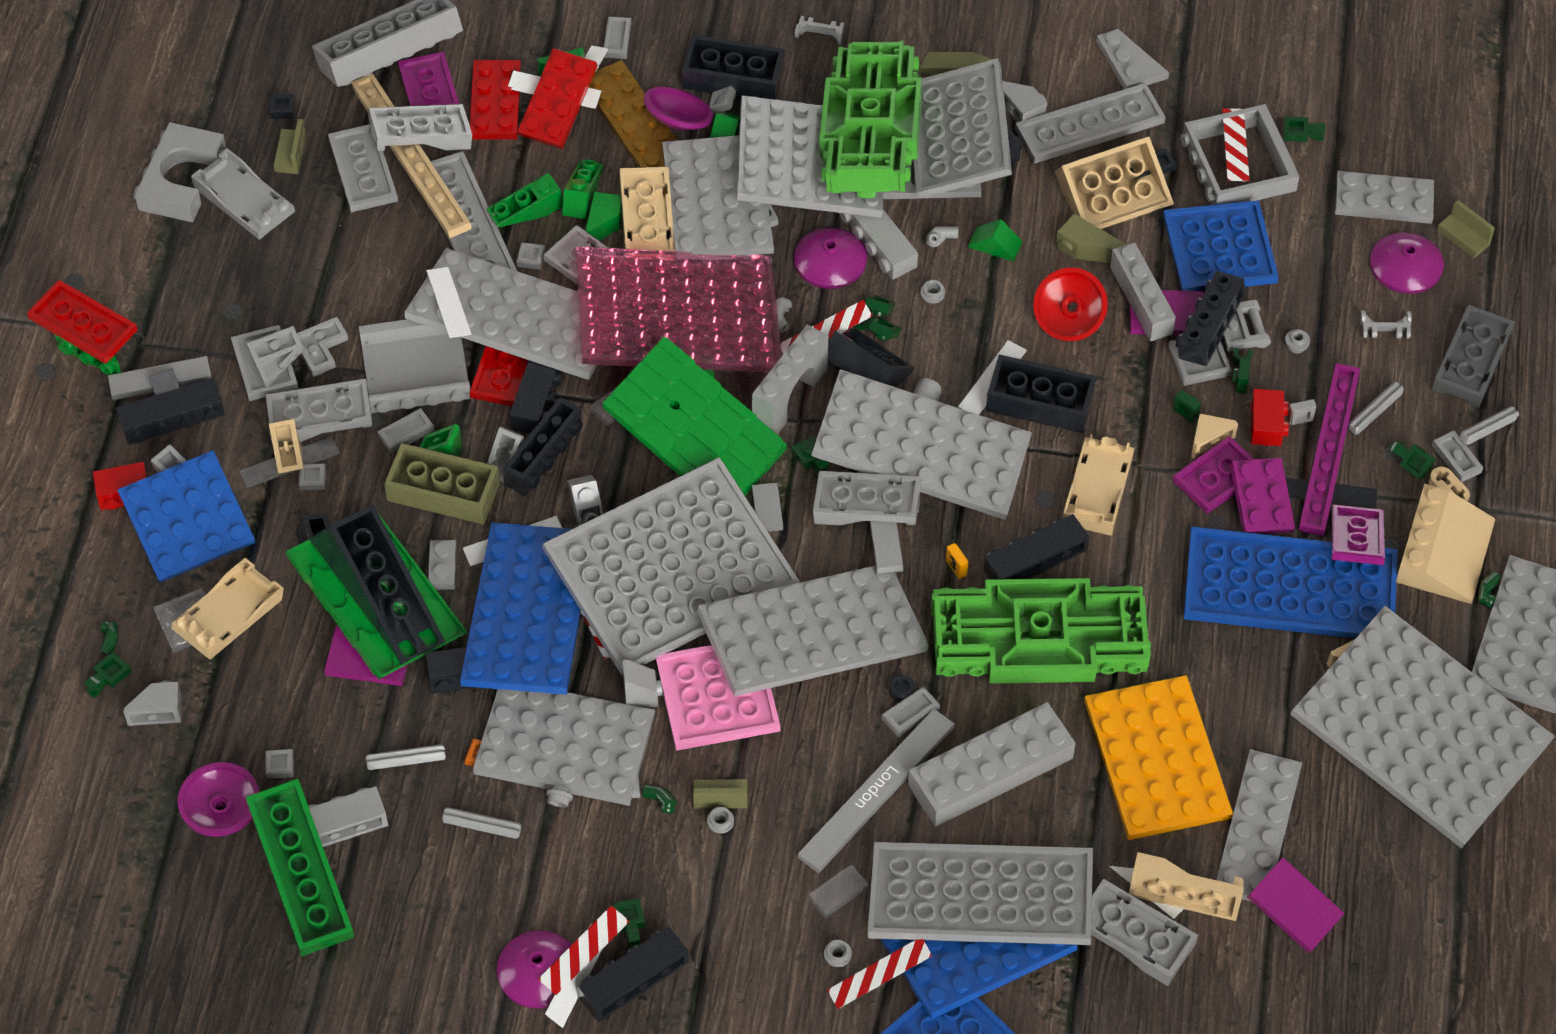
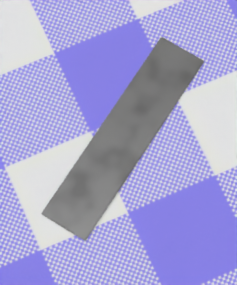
[239,436,340,488]

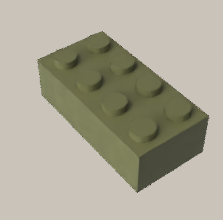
[384,443,500,525]

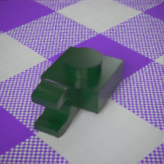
[1284,117,1325,142]
[855,316,902,341]
[1232,348,1252,394]
[791,436,829,476]
[1389,440,1436,480]
[84,652,132,698]
[613,898,645,948]

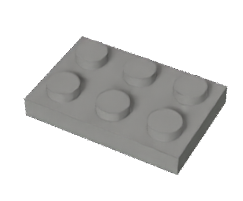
[231,325,298,401]

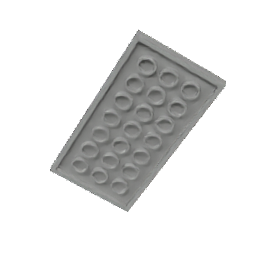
[405,248,628,380]
[811,369,1032,520]
[697,566,929,697]
[868,842,1093,945]

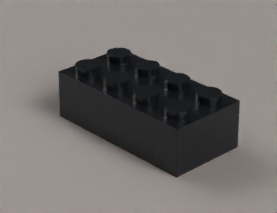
[682,35,785,100]
[986,354,1097,433]

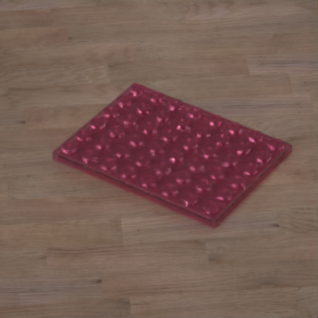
[576,247,782,372]

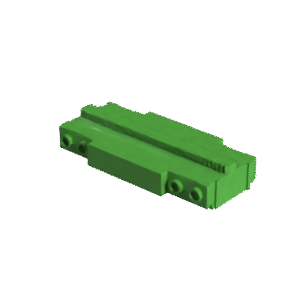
[819,41,922,198]
[931,578,1151,684]

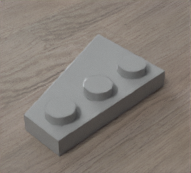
[1096,29,1169,89]

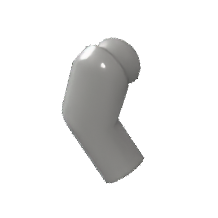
[926,226,958,247]
[770,297,792,333]

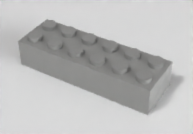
[312,0,463,87]
[908,702,1076,827]

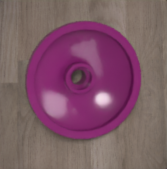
[644,87,713,130]
[794,227,867,289]
[1370,232,1444,294]
[178,762,259,837]
[497,930,571,1008]

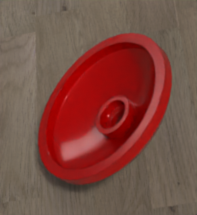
[1033,268,1108,342]

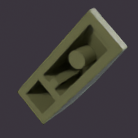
[919,52,993,76]
[1056,214,1127,264]

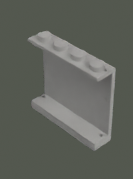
[359,319,471,413]

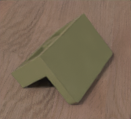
[274,119,306,174]
[1437,200,1495,258]
[693,779,747,808]

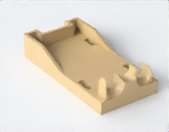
[619,167,675,264]
[1063,434,1135,536]
[171,558,284,659]
[1129,852,1244,921]

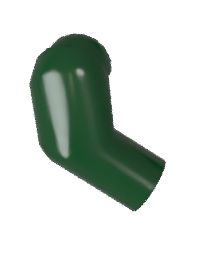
[1478,572,1501,608]
[99,620,119,655]
[643,784,677,814]

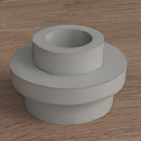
[920,280,945,303]
[1285,329,1310,353]
[546,786,573,807]
[707,807,734,834]
[824,940,852,967]

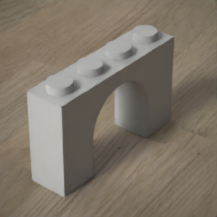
[134,122,226,222]
[752,325,828,435]

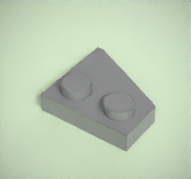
[246,326,303,388]

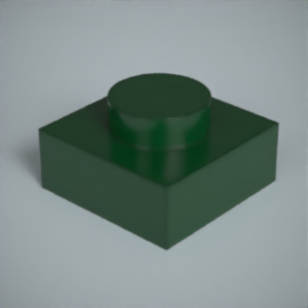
[865,295,896,316]
[1173,389,1201,423]

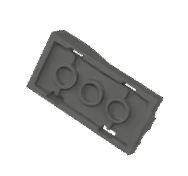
[1432,305,1515,408]

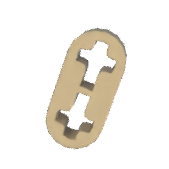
[1429,467,1470,502]

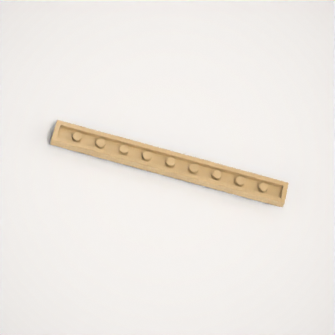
[351,73,472,238]

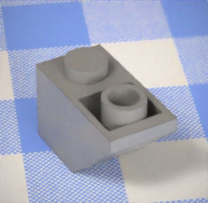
[567,475,603,526]

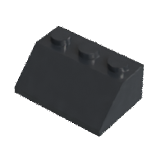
[828,329,915,388]

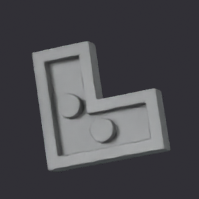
[297,317,348,377]

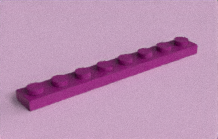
[1298,363,1360,536]

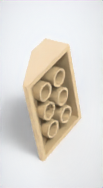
[1054,137,1174,229]
[1397,484,1495,604]

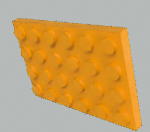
[1084,675,1233,840]

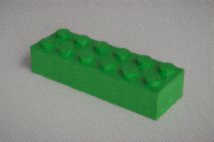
[246,779,354,957]

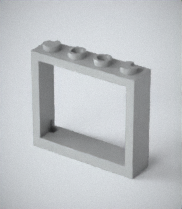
[1181,104,1300,205]

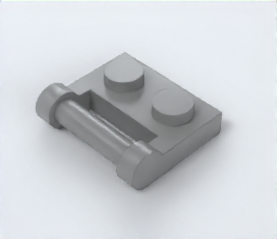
[1223,300,1271,352]

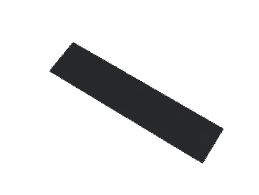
[1285,477,1377,508]

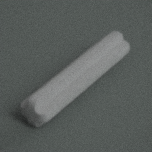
[1348,382,1404,435]
[1459,406,1519,445]
[366,744,446,770]
[442,807,521,839]

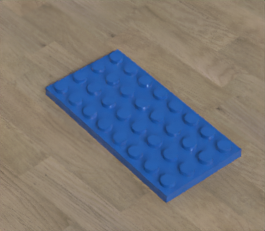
[460,522,581,695]
[1183,527,1398,639]

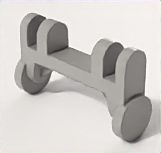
[795,16,845,45]
[1360,310,1411,339]

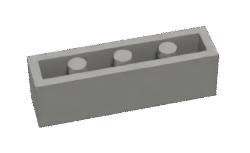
[839,210,918,280]
[1110,243,1176,341]
[308,786,388,847]

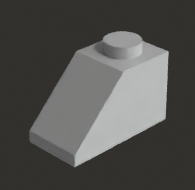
[1003,81,1047,123]
[622,660,663,708]
[124,680,182,726]

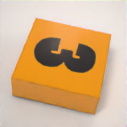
[946,543,968,579]

